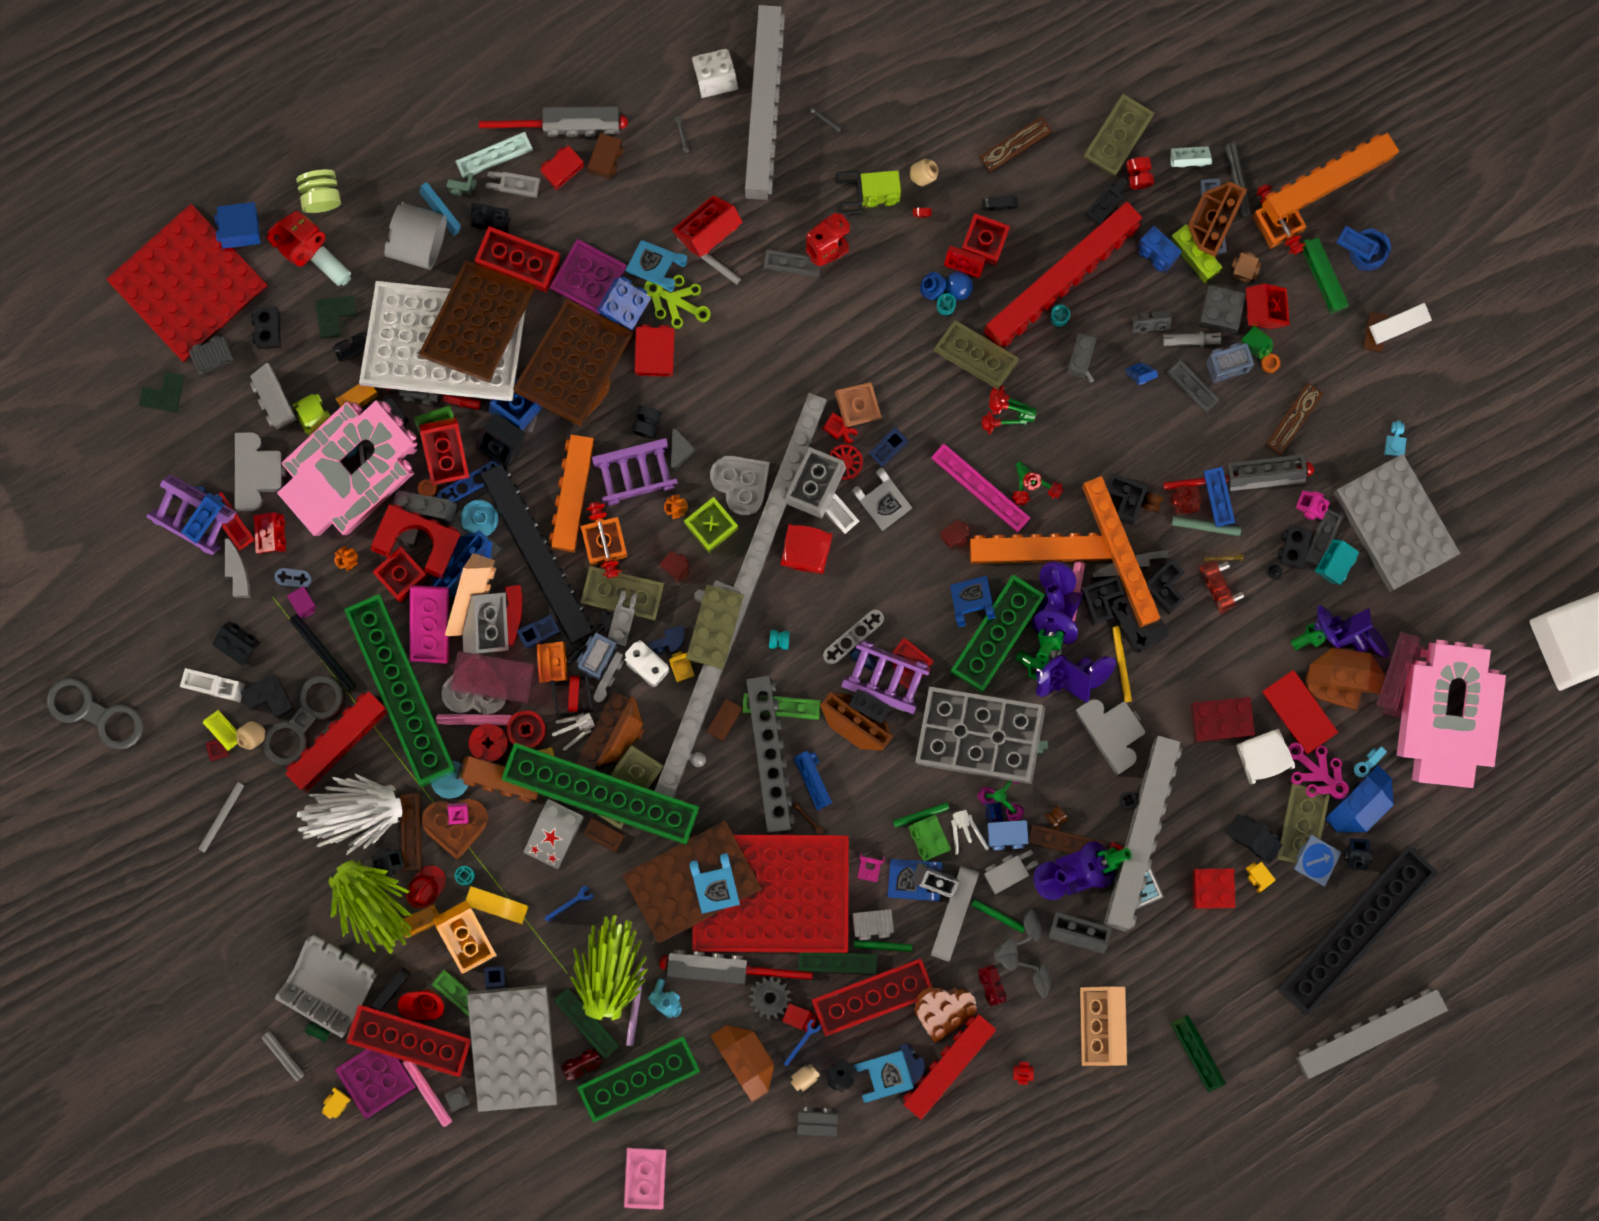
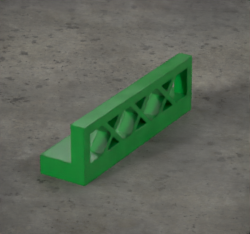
[1302,237,1349,314]

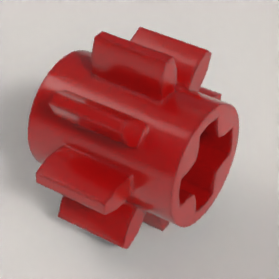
[1013,1061,1034,1085]

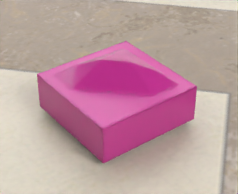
[448,803,469,825]

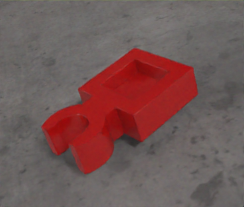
[822,412,858,444]

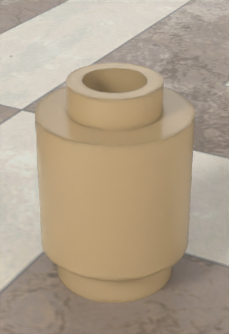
[790,1064,820,1092]

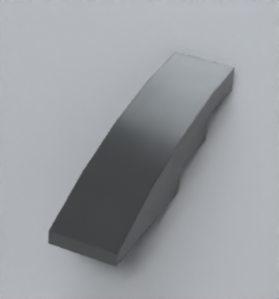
[1091,550,1168,580]

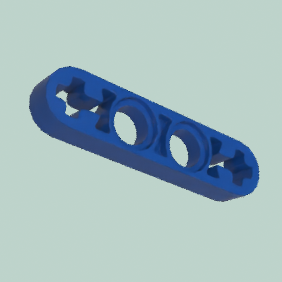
[437,461,504,503]

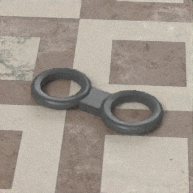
[262,675,344,766]
[47,678,143,750]

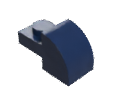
[869,427,909,467]
[517,614,560,649]
[648,625,685,654]
[484,966,507,990]
[899,1043,924,1084]

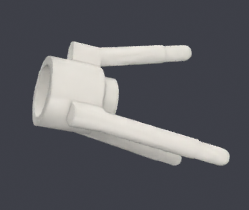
[552,713,595,751]
[951,810,989,855]

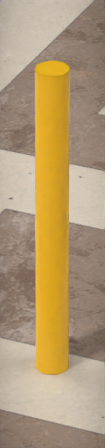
[1112,626,1132,703]

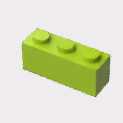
[1170,224,1223,284]

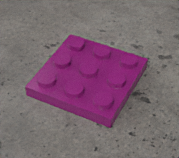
[550,239,627,315]
[335,1049,416,1119]

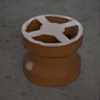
[1141,493,1163,513]
[1045,805,1069,830]

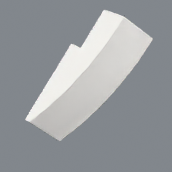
[1369,303,1432,344]
[825,493,859,534]
[180,668,245,703]

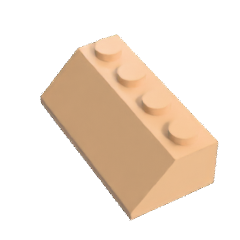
[445,553,496,636]
[1080,987,1127,1066]

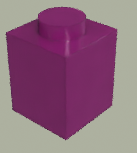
[287,586,317,618]

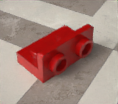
[944,246,986,278]
[254,512,286,554]

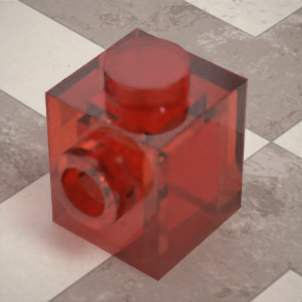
[939,519,970,550]
[659,550,689,582]

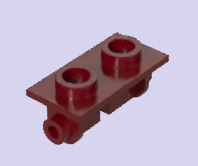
[978,965,1007,1007]
[561,1049,603,1081]

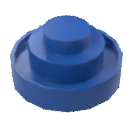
[920,272,946,300]

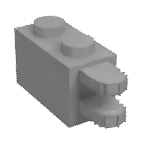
[983,850,1039,895]

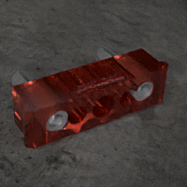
[1199,560,1244,615]

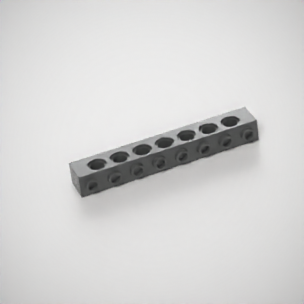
[746,676,795,833]

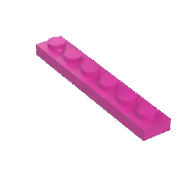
[931,444,1030,533]

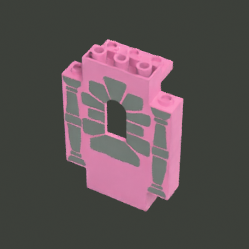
[277,400,418,536]

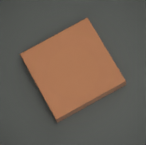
[835,382,882,428]

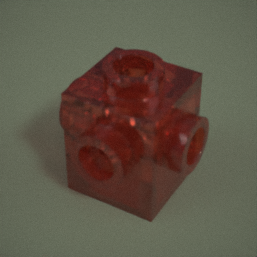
[1171,485,1202,514]

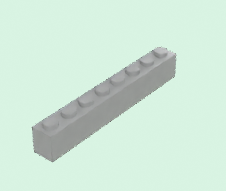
[1296,988,1448,1079]

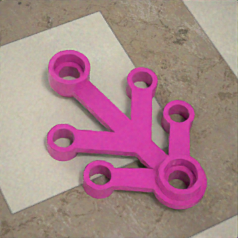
[1288,743,1349,799]

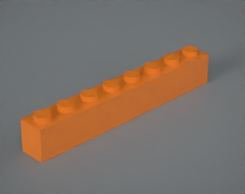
[1262,133,1400,223]
[1082,476,1160,628]
[969,533,1112,564]

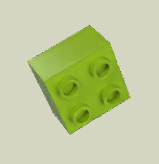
[861,170,901,207]
[684,497,738,553]

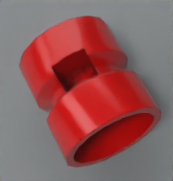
[1126,157,1154,190]

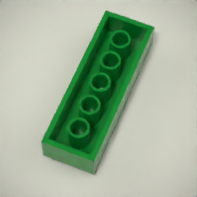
[950,575,1045,694]
[577,1036,701,1123]

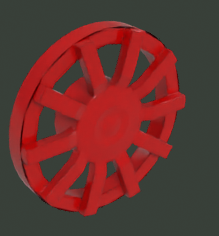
[829,444,863,480]

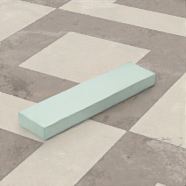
[456,132,533,179]

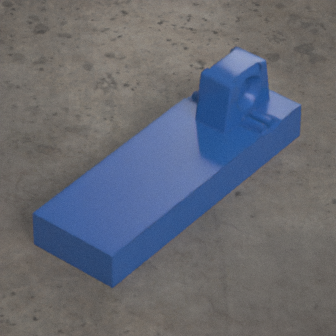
[1125,362,1158,385]
[1203,467,1235,527]
[181,492,224,544]
[793,751,832,811]

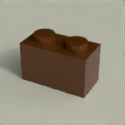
[587,133,624,180]

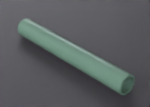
[1172,516,1241,536]

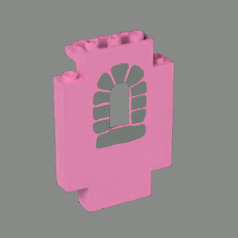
[1397,640,1506,788]

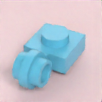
[1384,420,1406,457]
[1354,746,1387,777]

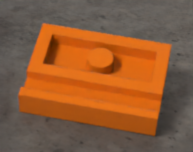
[537,642,568,683]

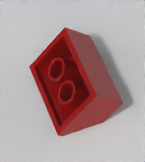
[672,195,743,257]

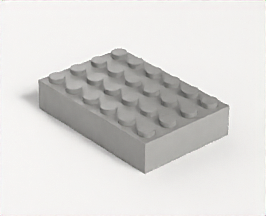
[1333,454,1460,592]
[915,687,1045,784]
[467,984,558,1112]

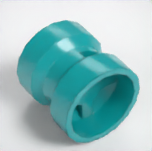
[936,294,956,316]
[1050,305,1070,327]
[769,629,790,650]
[455,866,476,886]

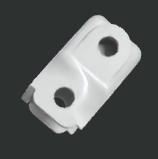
[625,640,669,687]
[1236,729,1295,785]

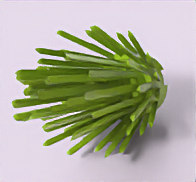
[329,860,411,953]
[570,915,648,1020]

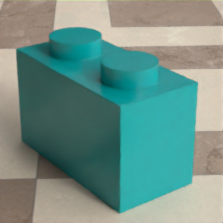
[1314,539,1359,585]

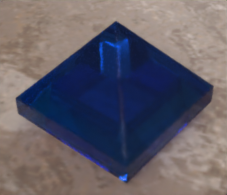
[985,803,1003,823]

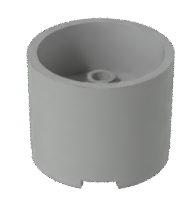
[385,202,447,270]

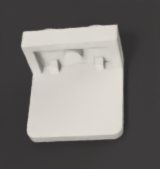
[692,49,738,98]

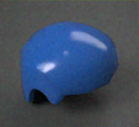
[945,271,973,301]

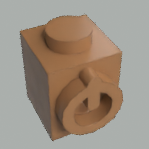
[1231,252,1261,284]

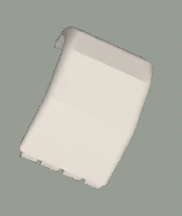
[1530,592,1599,691]

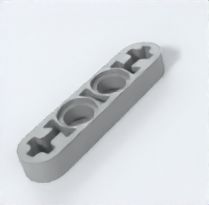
[823,610,884,665]

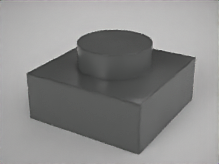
[444,1086,471,1112]

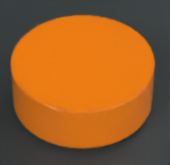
[1260,353,1280,373]
[418,479,437,497]

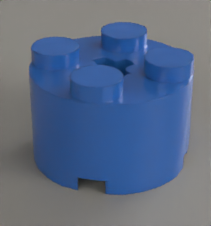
[1349,229,1391,271]

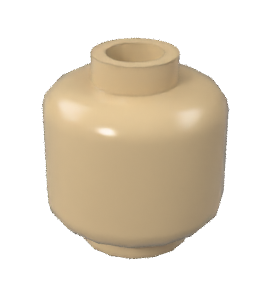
[910,158,938,186]
[236,721,265,750]

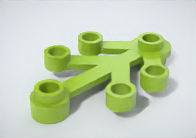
[644,275,710,329]

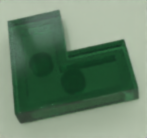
[316,295,356,339]
[139,372,185,413]

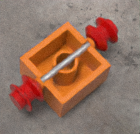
[1252,184,1307,255]
[581,502,628,579]

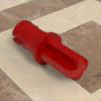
[443,394,482,411]

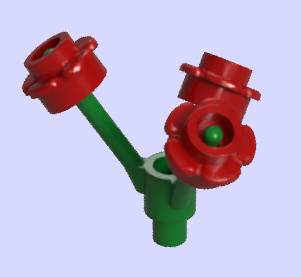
[1012,462,1064,505]

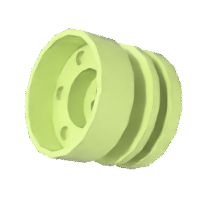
[296,169,341,213]

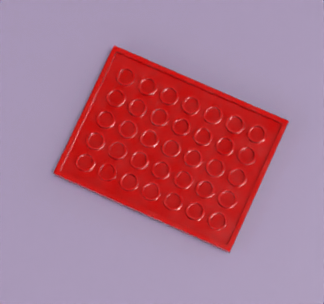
[692,834,849,953]

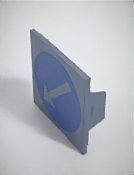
[1294,835,1342,887]

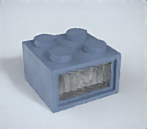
[1206,342,1254,383]
[577,633,618,682]

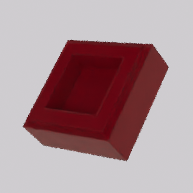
[205,739,230,762]

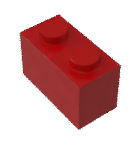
[540,145,584,191]

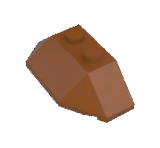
[1188,182,1247,257]
[1307,648,1386,695]
[820,692,893,750]
[596,696,645,768]
[710,1025,774,1102]

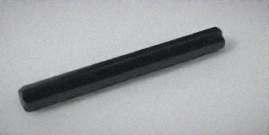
[289,614,356,692]

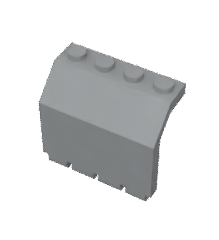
[275,934,377,1038]

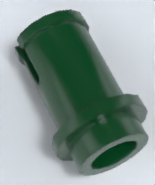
[305,1022,331,1043]

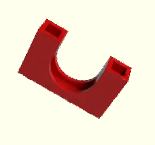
[371,504,461,579]

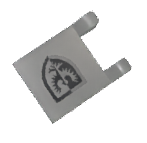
[852,468,912,531]

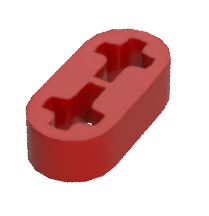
[568,675,580,713]

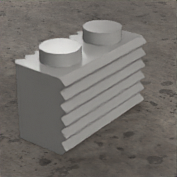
[852,909,894,941]

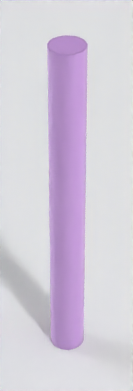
[626,968,645,1046]

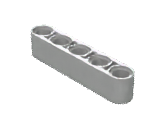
[931,866,979,962]

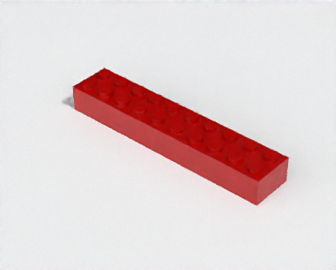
[984,202,1142,348]

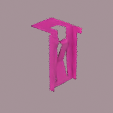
[857,853,885,882]

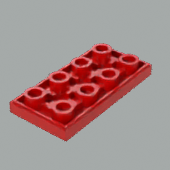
[1262,670,1339,755]

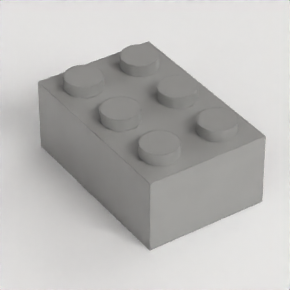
[785,447,846,519]

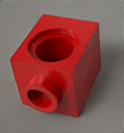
[782,1004,816,1032]

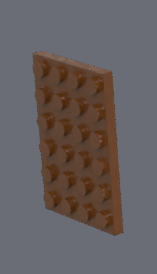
[419,260,535,383]
[513,299,634,426]
[623,820,762,944]

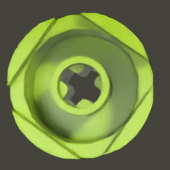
[292,394,331,437]

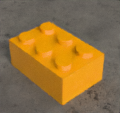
[432,900,497,974]

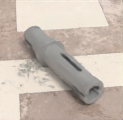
[1163,332,1221,347]

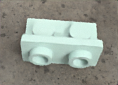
[1170,147,1212,168]

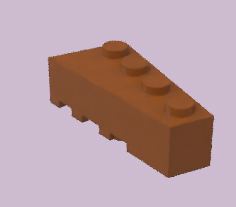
[456,756,538,803]

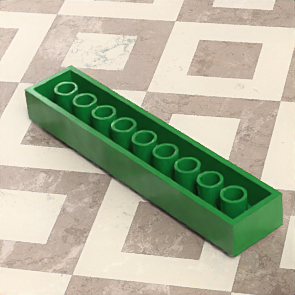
[344,594,457,787]
[501,743,699,846]

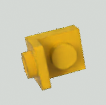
[669,651,695,683]

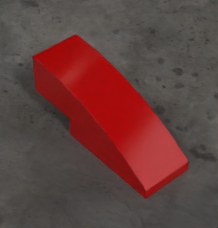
[214,491,255,551]
[505,584,523,647]

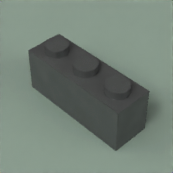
[393,490,457,523]
[1048,912,1112,954]

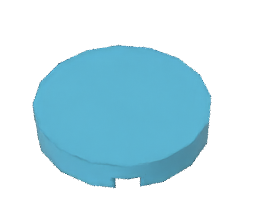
[460,500,499,536]
[431,761,468,799]

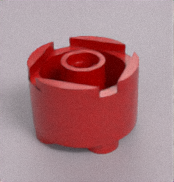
[507,711,547,749]
[469,724,509,764]

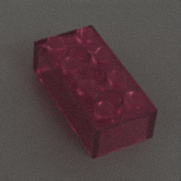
[451,651,535,705]

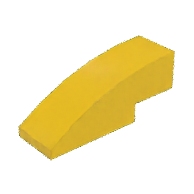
[466,886,529,924]

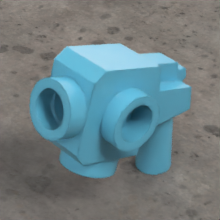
[648,979,682,1018]

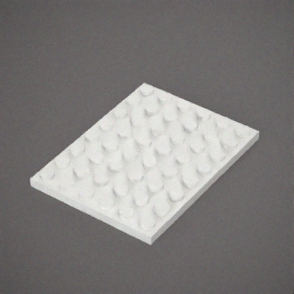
[359,281,526,401]

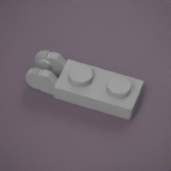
[485,171,540,198]
[608,591,638,646]
[593,652,624,702]

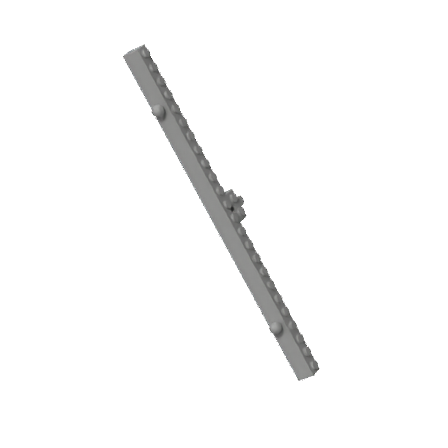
[655,393,827,798]

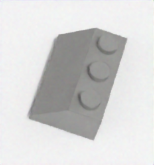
[250,363,298,430]

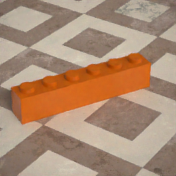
[549,435,594,553]

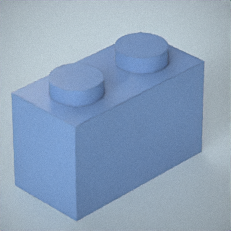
[987,820,1028,850]

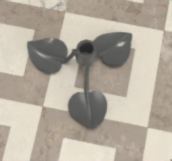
[994,907,1051,999]

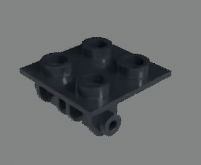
[471,202,511,233]

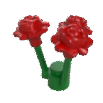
[981,385,1036,435]

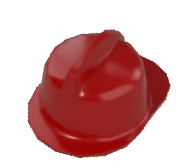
[406,865,446,909]
[397,989,444,1020]

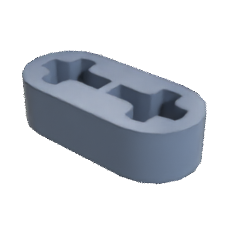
[275,568,312,588]

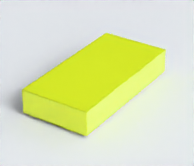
[203,710,238,751]

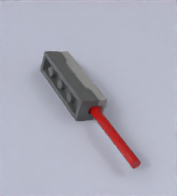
[478,107,628,137]
[1163,455,1314,491]
[659,950,813,984]

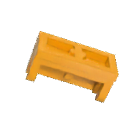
[335,383,379,407]
[401,904,440,938]

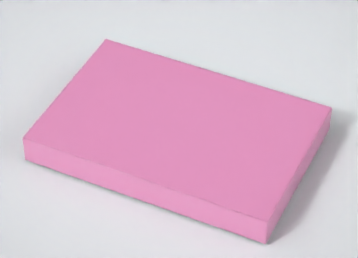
[624,1148,666,1209]

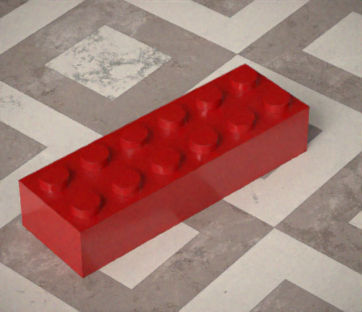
[285,691,388,793]
[811,959,932,1037]
[345,1005,471,1077]

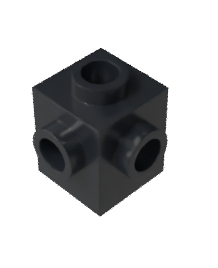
[1343,838,1373,870]
[371,848,405,876]
[826,1058,857,1093]

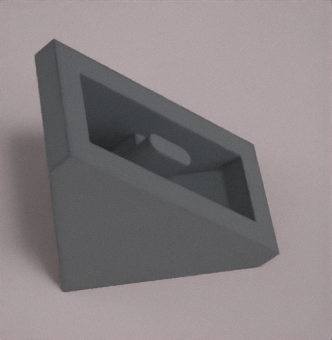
[671,429,695,470]

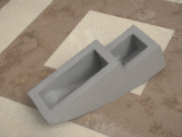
[225,539,251,598]

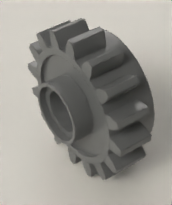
[749,977,791,1020]

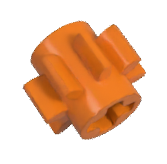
[664,494,688,519]
[334,546,358,571]

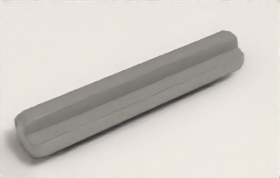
[262,1031,304,1081]

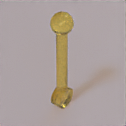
[1204,553,1244,562]

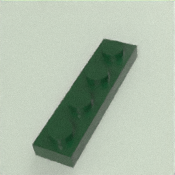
[799,952,877,974]
[554,988,619,1059]
[1171,1015,1226,1093]

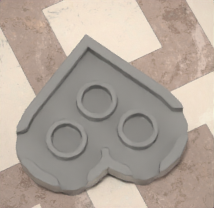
[710,456,770,516]
[441,654,508,715]

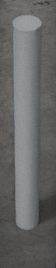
[677,238,741,285]
[198,782,244,853]

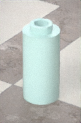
[311,246,351,286]

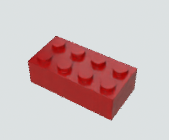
[475,226,561,293]

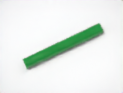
[893,802,950,828]
[971,899,1025,933]
[854,940,912,952]

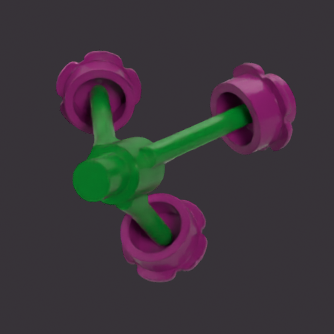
[977,780,1025,821]

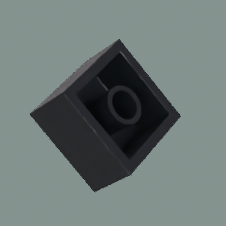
[475,413,526,468]

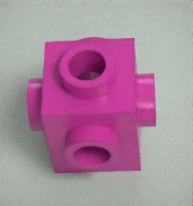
[1296,491,1330,520]

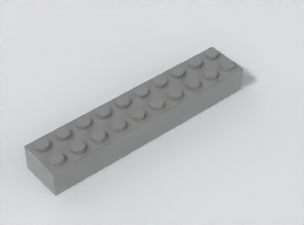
[745,5,785,200]
[1103,736,1182,932]

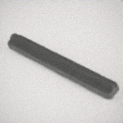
[1225,143,1252,216]

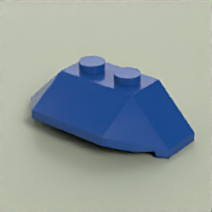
[431,530,492,598]
[1325,765,1394,833]

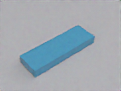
[419,182,461,236]

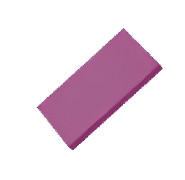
[410,585,449,663]

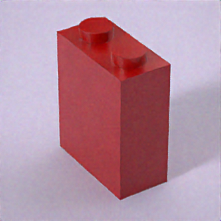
[635,324,675,377]

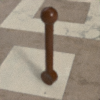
[793,803,823,834]

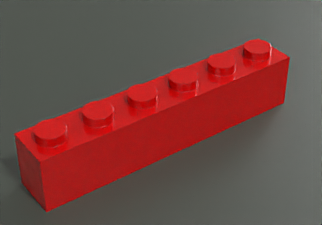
[903,1014,997,1120]

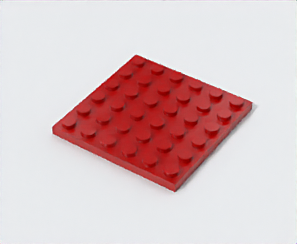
[106,204,268,362]

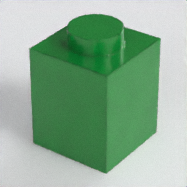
[1242,326,1273,360]

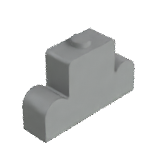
[235,433,287,511]
[1074,700,1145,776]

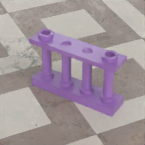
[592,438,678,506]
[147,474,236,555]
[841,640,931,714]

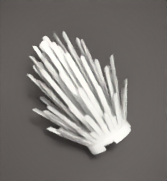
[296,774,402,855]

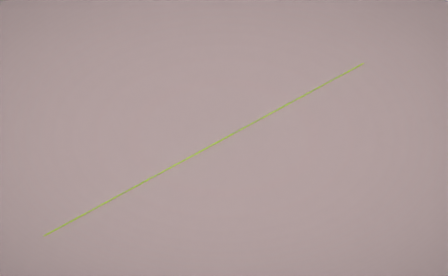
[272,596,567,973]

